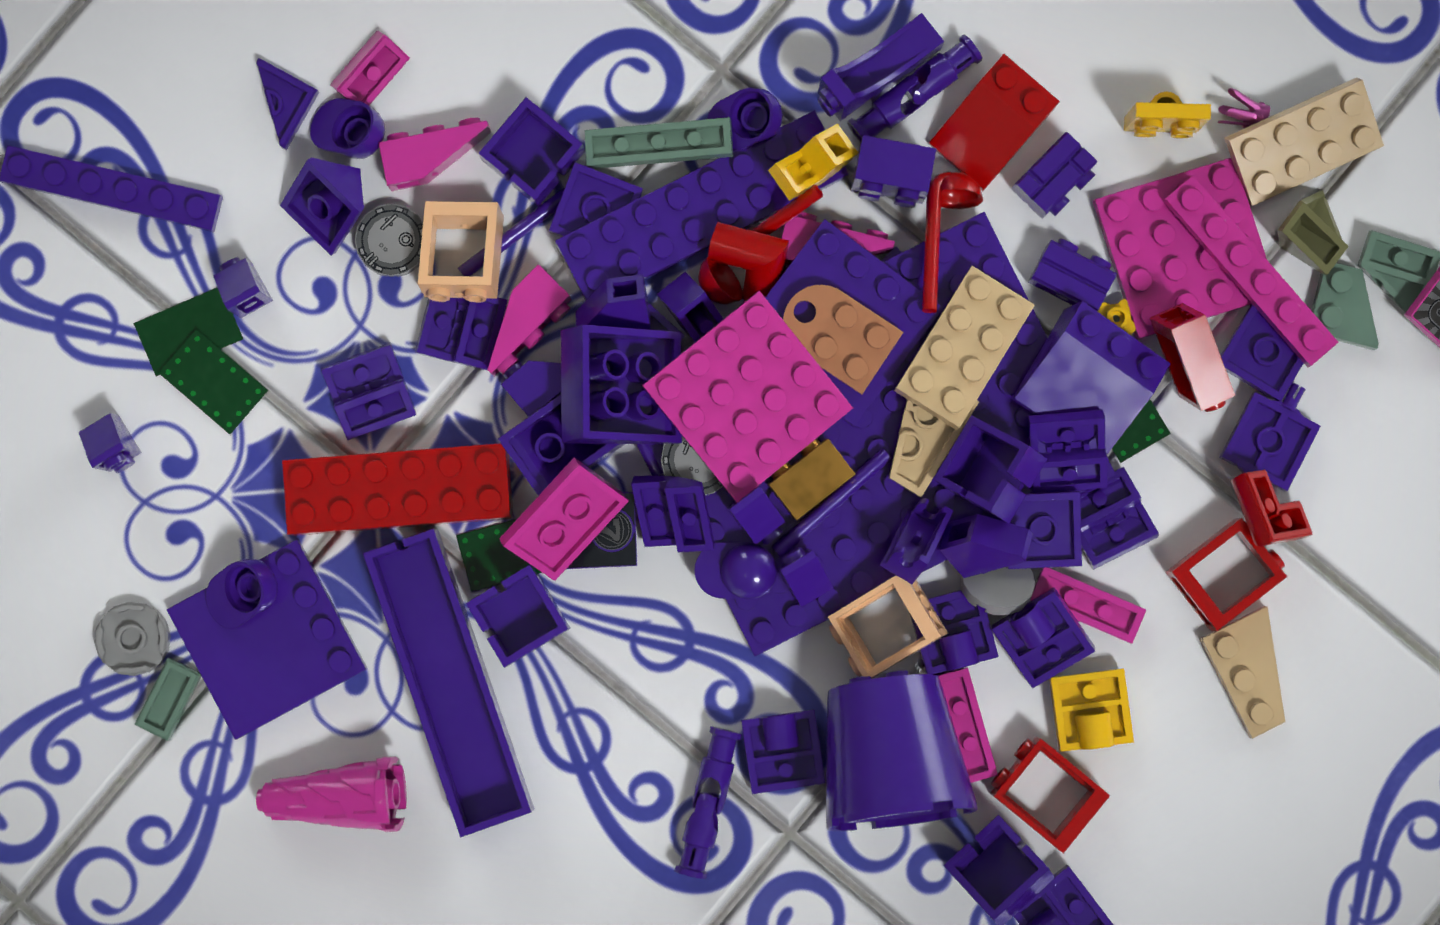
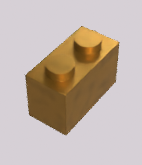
[767,438,855,520]

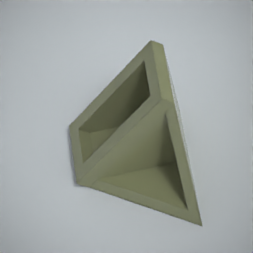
[1278,190,1349,275]

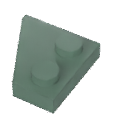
[1357,230,1440,313]
[1311,263,1379,350]

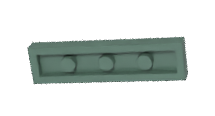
[584,117,733,169]

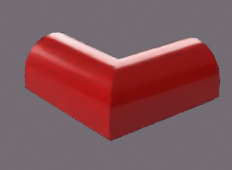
[708,222,789,302]
[1230,470,1313,547]

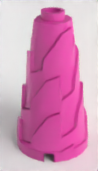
[256,756,407,832]

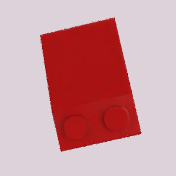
[928,54,1060,191]

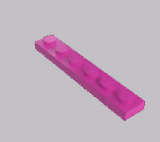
[1163,175,1339,368]

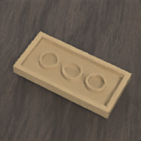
[1225,77,1384,206]
[894,266,1035,430]

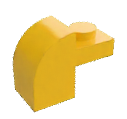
[768,123,859,201]

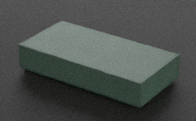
[134,658,202,741]

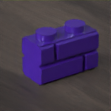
[1011,132,1097,219]
[1028,238,1117,312]

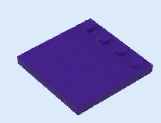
[765,219,943,427]
[166,539,368,740]

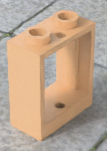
[418,201,504,303]
[828,575,948,679]

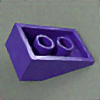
[498,395,625,496]

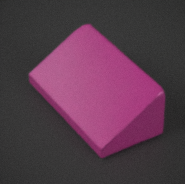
[330,31,410,105]

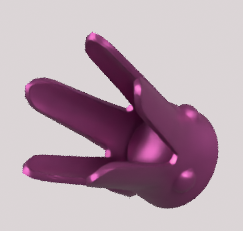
[1217,88,1270,128]

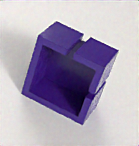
[479,97,585,207]
[851,135,936,208]
[933,415,1047,524]
[466,565,571,668]
[943,815,1055,925]

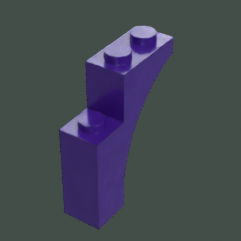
[817,13,944,122]

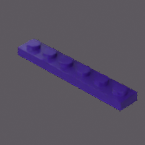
[0,145,223,232]

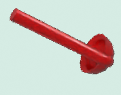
[922,172,983,313]
[698,185,823,305]

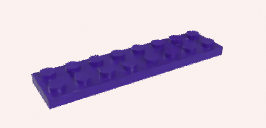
[555,110,849,301]

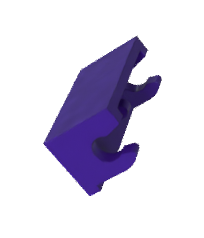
[880,498,953,584]

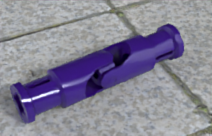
[847,34,983,143]
[674,726,742,879]

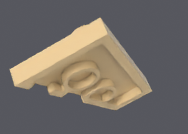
[889,399,979,497]
[1199,606,1285,739]

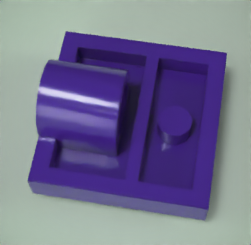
[992,587,1095,689]
[909,590,999,675]
[741,709,825,794]
[1014,865,1113,925]

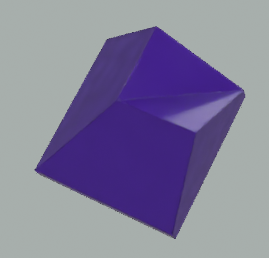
[280,157,364,256]

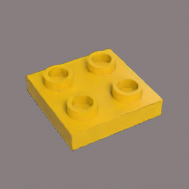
[1124,91,1211,138]
[1049,668,1134,752]

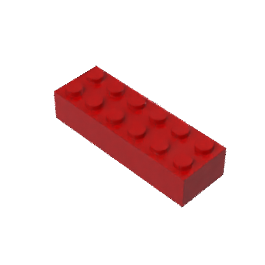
[282,443,514,536]

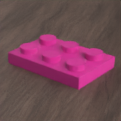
[499,457,629,581]

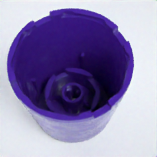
[826,670,978,831]

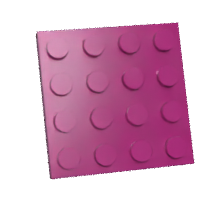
[1093,158,1267,340]
[642,291,853,503]

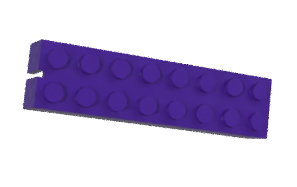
[363,529,535,838]

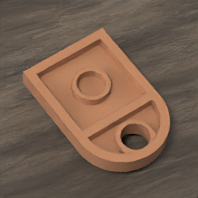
[783,285,903,395]

